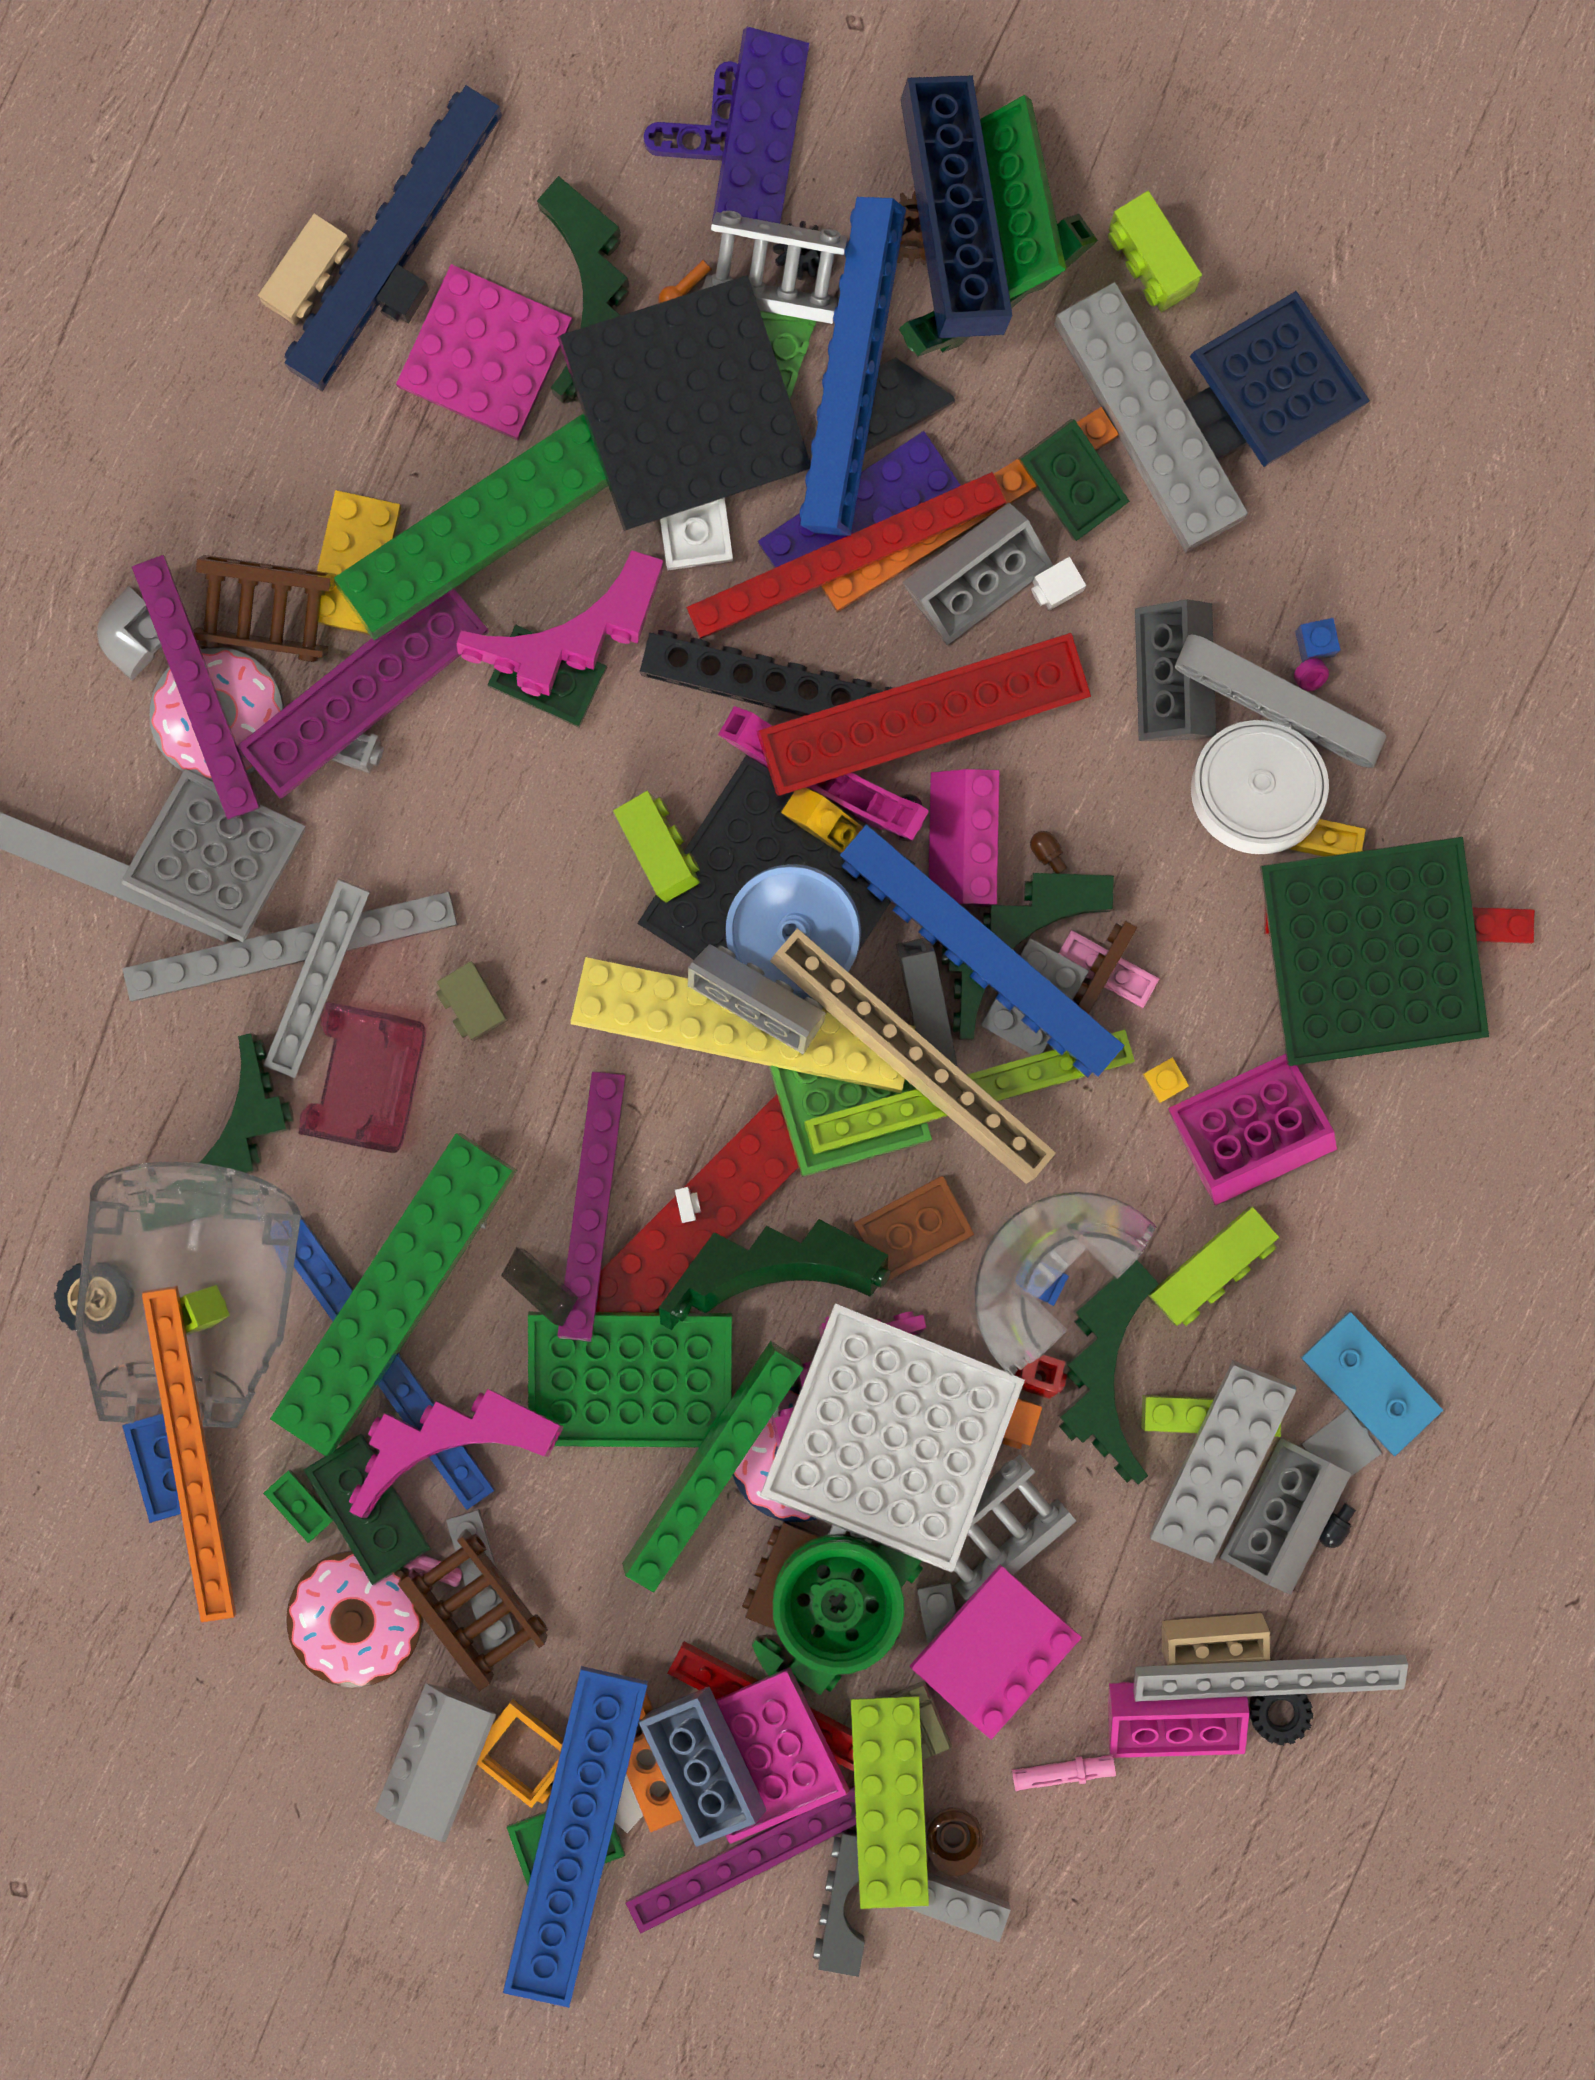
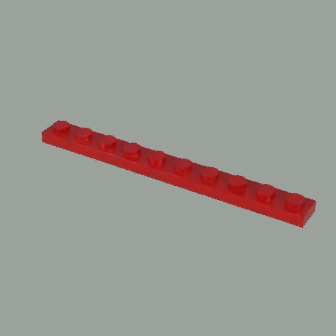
[686,472,1006,639]

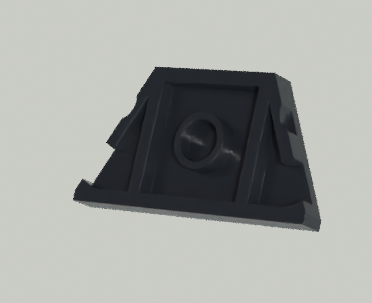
[865,357,955,453]

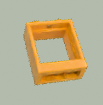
[477,1699,563,1808]

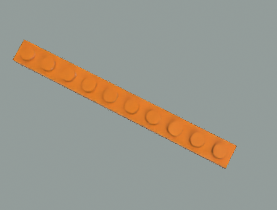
[821,407,1119,613]
[142,1286,236,1622]

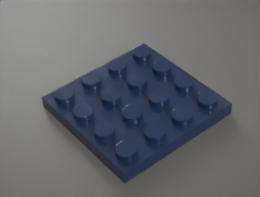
[1190,291,1370,467]

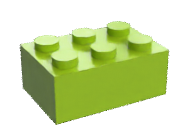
[1108,190,1202,313]

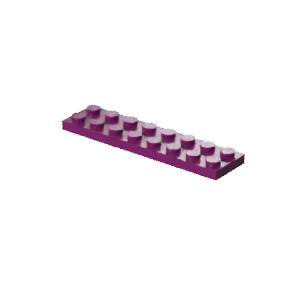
[237,588,489,800]

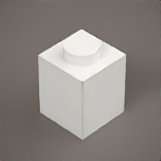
[1031,557,1086,611]

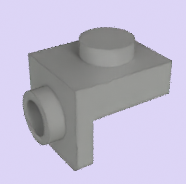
[332,734,384,774]

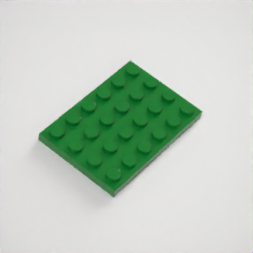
[528,1311,732,1448]

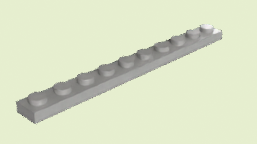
[122,892,458,1002]

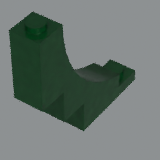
[659,1219,891,1330]

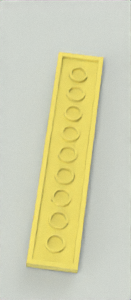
[571,957,915,1093]

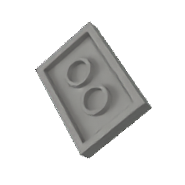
[981,938,1089,1055]

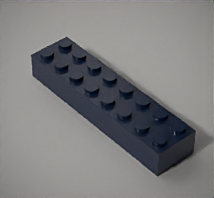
[900,75,1013,338]

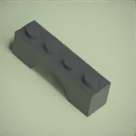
[813,1829,865,1977]

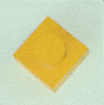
[1142,1057,1189,1103]

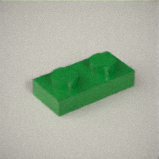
[263,1470,333,1543]

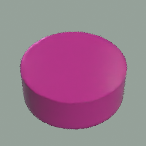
[1294,658,1329,691]

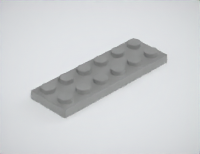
[1150,1360,1296,1564]

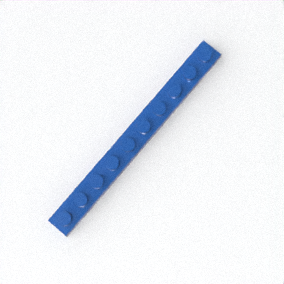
[272,1215,496,1510]

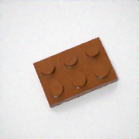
[854,1175,974,1281]

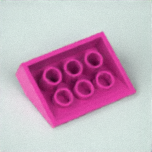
[1168,1054,1337,1206]
[910,1564,1082,1740]

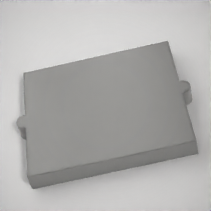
[1301,1409,1382,1477]

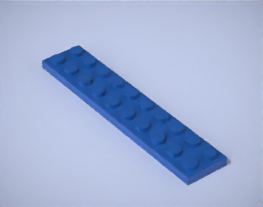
[503,1666,648,2008]

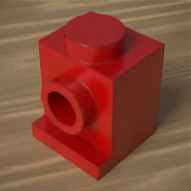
[1014,1350,1067,1399]

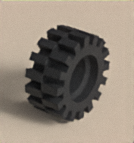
[1249,1694,1313,1746]

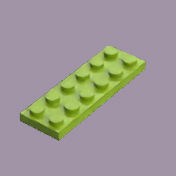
[851,1696,929,1909]

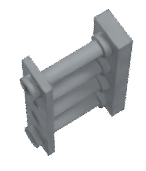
[703,211,848,324]
[954,1454,1076,1602]

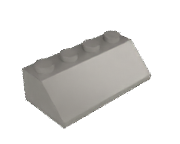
[902,502,1053,645]
[688,944,826,1055]
[1220,1438,1351,1595]
[375,1683,496,1842]

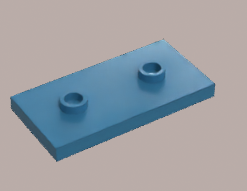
[1300,1312,1443,1456]

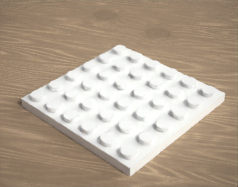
[760,1304,1025,1572]

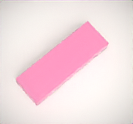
[1059,930,1159,1009]

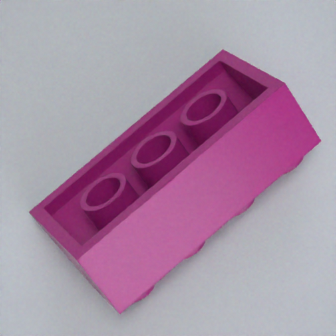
[928,769,999,908]
[1108,1682,1249,1758]

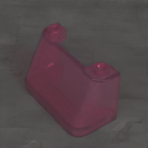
[298,1002,426,1153]

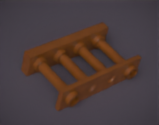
[193,555,336,662]
[398,1529,548,1692]

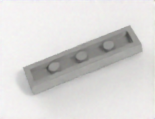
[446,1509,516,1650]

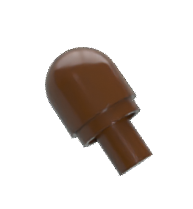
[1030,831,1067,874]

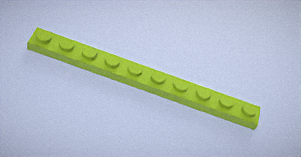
[804,1029,1135,1155]

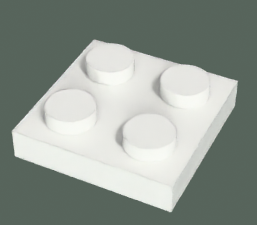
[660,498,733,571]

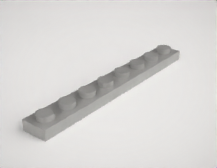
[1133,1655,1408,1702]

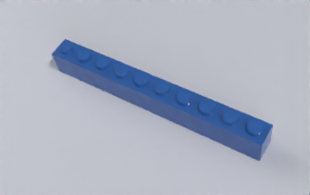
[800,197,906,536]
[840,824,1125,1078]

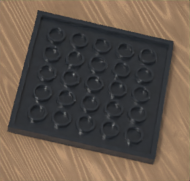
[557,275,811,531]
[637,755,916,1000]

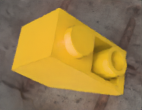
[781,787,863,853]

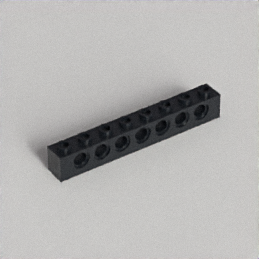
[640,630,893,717]

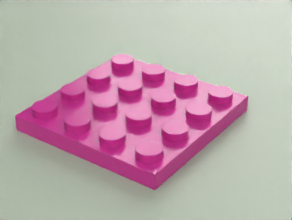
[396,264,573,441]
[716,1667,850,1844]

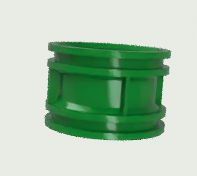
[773,1534,904,1675]

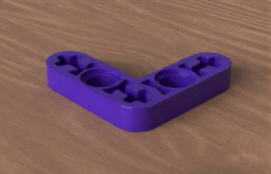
[643,61,738,161]

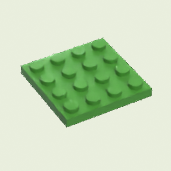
[769,1066,932,1177]

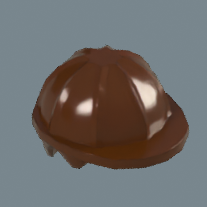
[925,1807,983,1877]

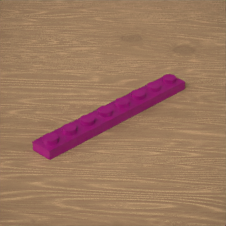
[131,555,261,820]
[557,1072,626,1342]
[625,1785,856,1934]

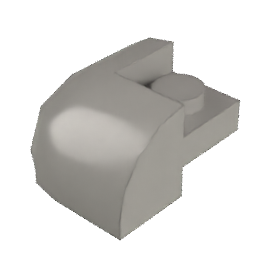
[97,586,161,680]

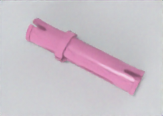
[1012,1754,1116,1792]

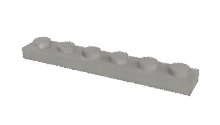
[263,879,370,1078]

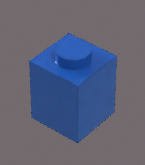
[1295,618,1340,663]

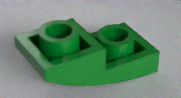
[752,1636,804,1692]

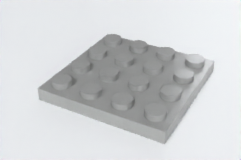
[121,769,306,942]

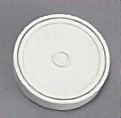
[1191,720,1329,854]

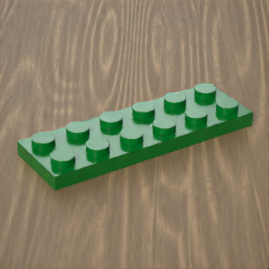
[980,95,1066,299]

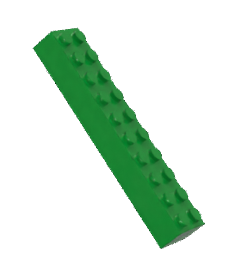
[334,414,608,641]
[270,1133,518,1457]

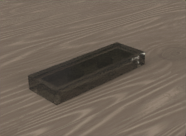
[501,1247,578,1327]

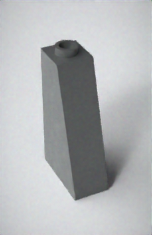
[896,938,958,1067]

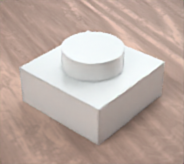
[675,1187,701,1223]

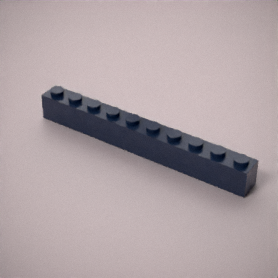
[284,85,502,392]

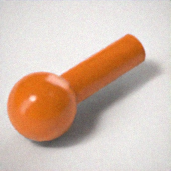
[658,260,712,303]

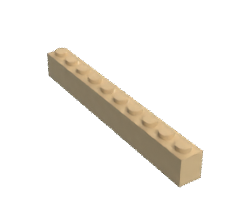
[770,928,1056,1184]

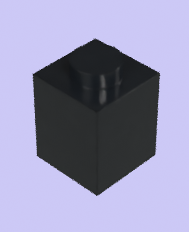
[376,265,429,324]

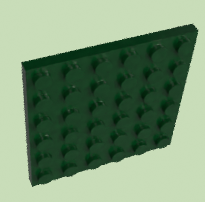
[1260,837,1489,1066]

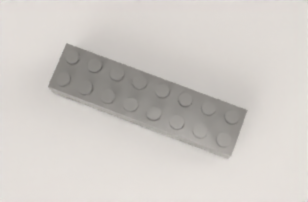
[1054,282,1248,553]

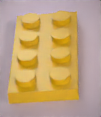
[317,490,402,635]

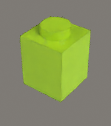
[180,1285,230,1335]

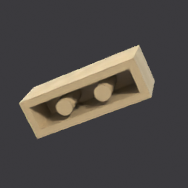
[258,213,351,326]
[1162,1613,1270,1665]

